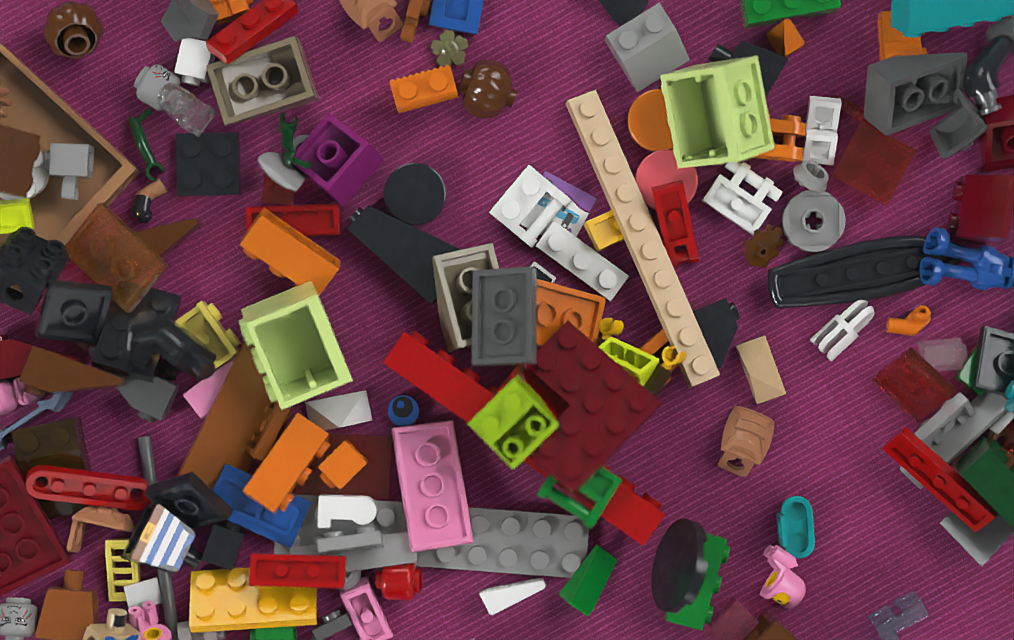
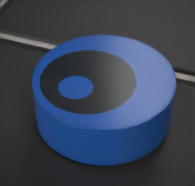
[388,395,419,426]

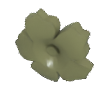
[430,29,469,67]

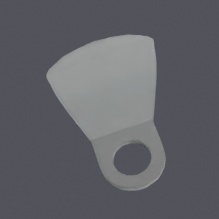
[258,135,309,191]

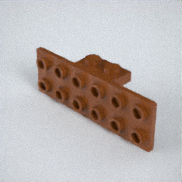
[177,339,291,490]

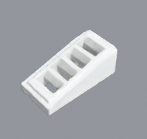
[479,578,546,615]

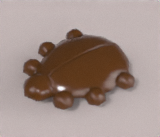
[743,225,784,269]

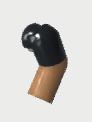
[131,179,167,223]

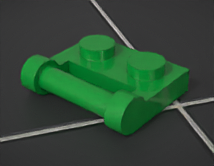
[537,467,622,529]

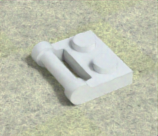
[489,165,572,248]

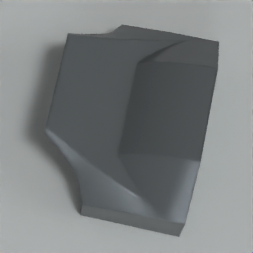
[160,0,219,42]

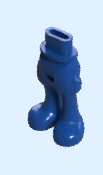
[920,227,1014,291]

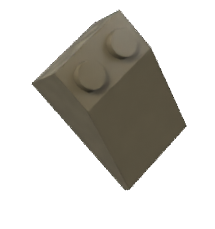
[206,36,320,126]
[432,243,499,353]

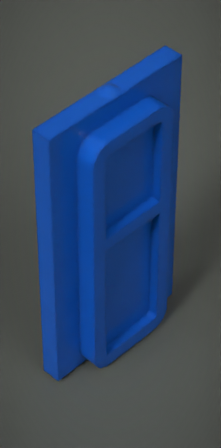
[429,0,484,35]
[213,464,312,548]

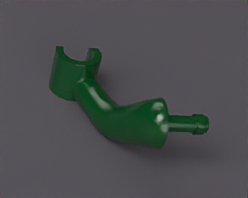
[128,108,165,181]
[278,113,311,169]

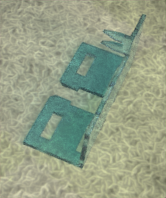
[868,590,929,640]

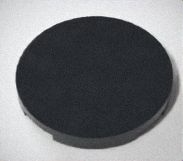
[651,518,708,614]

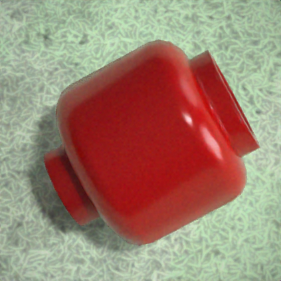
[376,563,423,601]

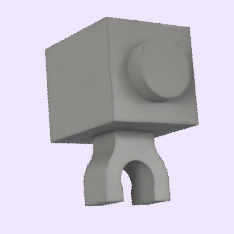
[45,143,94,200]

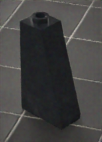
[347,206,461,304]

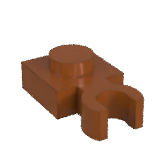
[400,0,431,44]

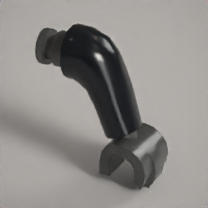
[963,15,1014,115]

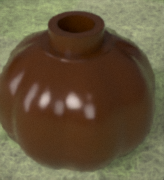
[43,1,104,59]
[457,60,517,119]

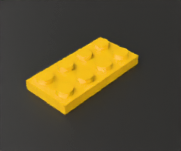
[189,568,317,633]

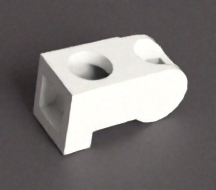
[318,494,378,528]

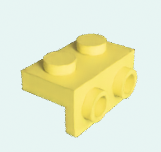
[175,301,241,369]

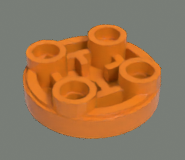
[627,89,673,152]

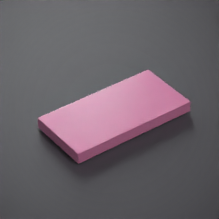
[391,419,474,553]

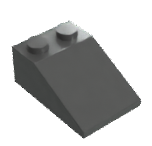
[864,52,968,136]

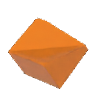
[766,18,805,57]

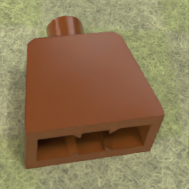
[35,569,100,640]

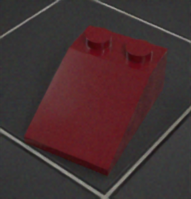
[947,175,1014,244]

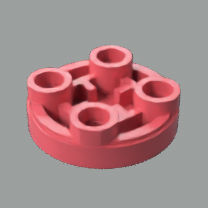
[635,150,698,211]

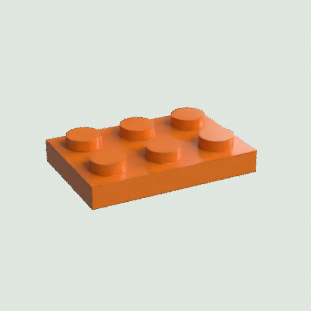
[536,279,606,346]

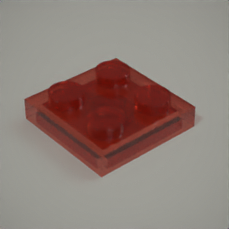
[830,121,916,206]
[872,346,957,422]

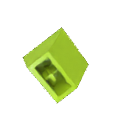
[468,374,560,470]

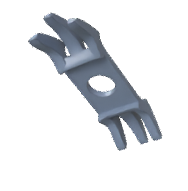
[0,392,74,450]

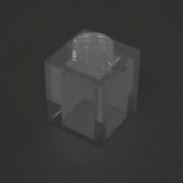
[918,338,967,372]

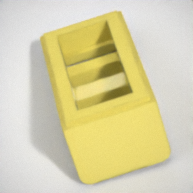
[105,538,141,602]

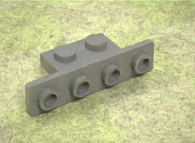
[900,391,1008,489]
[289,527,418,572]

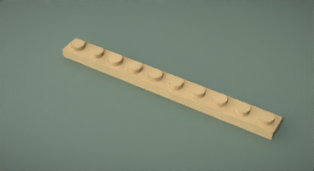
[565,90,720,388]

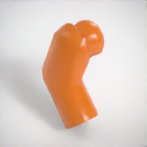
[886,305,931,336]

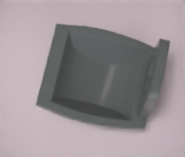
[929,88,988,159]

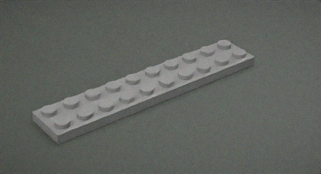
[274,493,589,578]

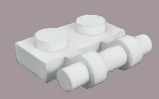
[702,161,783,235]

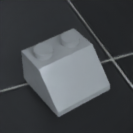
[605,2,690,93]

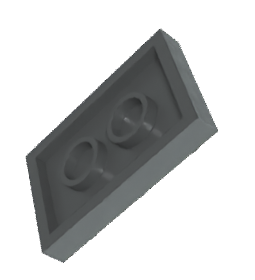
[472,267,537,367]

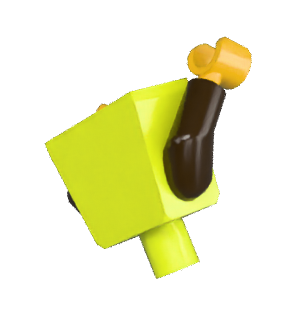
[596,318,686,396]

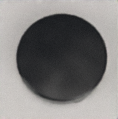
[384,163,446,225]

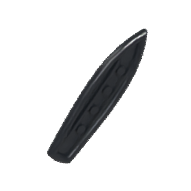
[767,235,969,309]

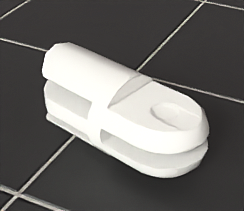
[810,300,874,362]

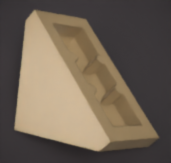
[735,335,786,404]

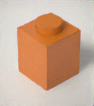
[318,440,369,489]

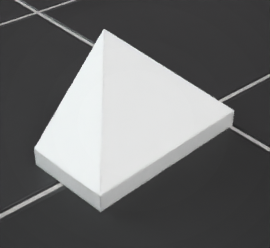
[305,390,372,430]

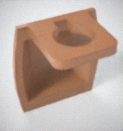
[339,0,403,42]
[718,405,775,477]
[67,505,135,553]

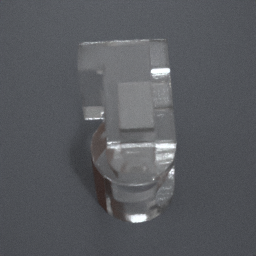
[158,82,217,137]

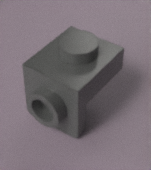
[310,609,353,640]

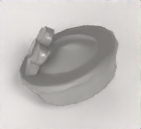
[793,160,829,192]

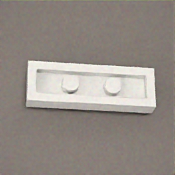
[536,221,629,301]

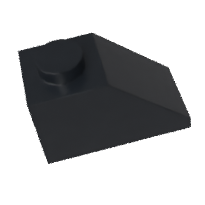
[693,298,740,369]

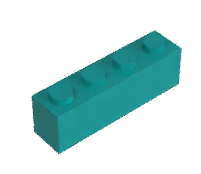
[891,0,1014,38]

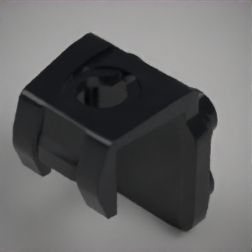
[0,227,69,315]

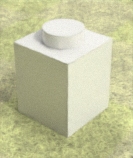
[174,38,215,86]

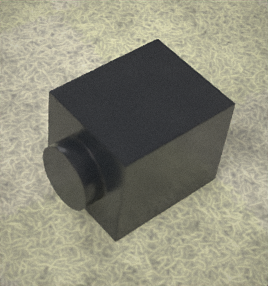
[202,520,247,570]

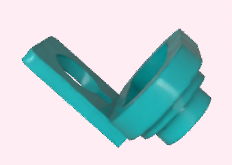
[776,496,815,558]

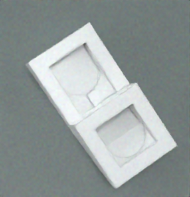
[803,96,842,165]

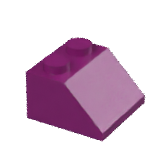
[294,113,384,207]

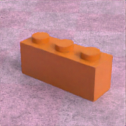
[240,208,341,296]
[243,413,331,515]

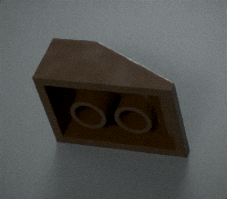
[11,417,99,519]

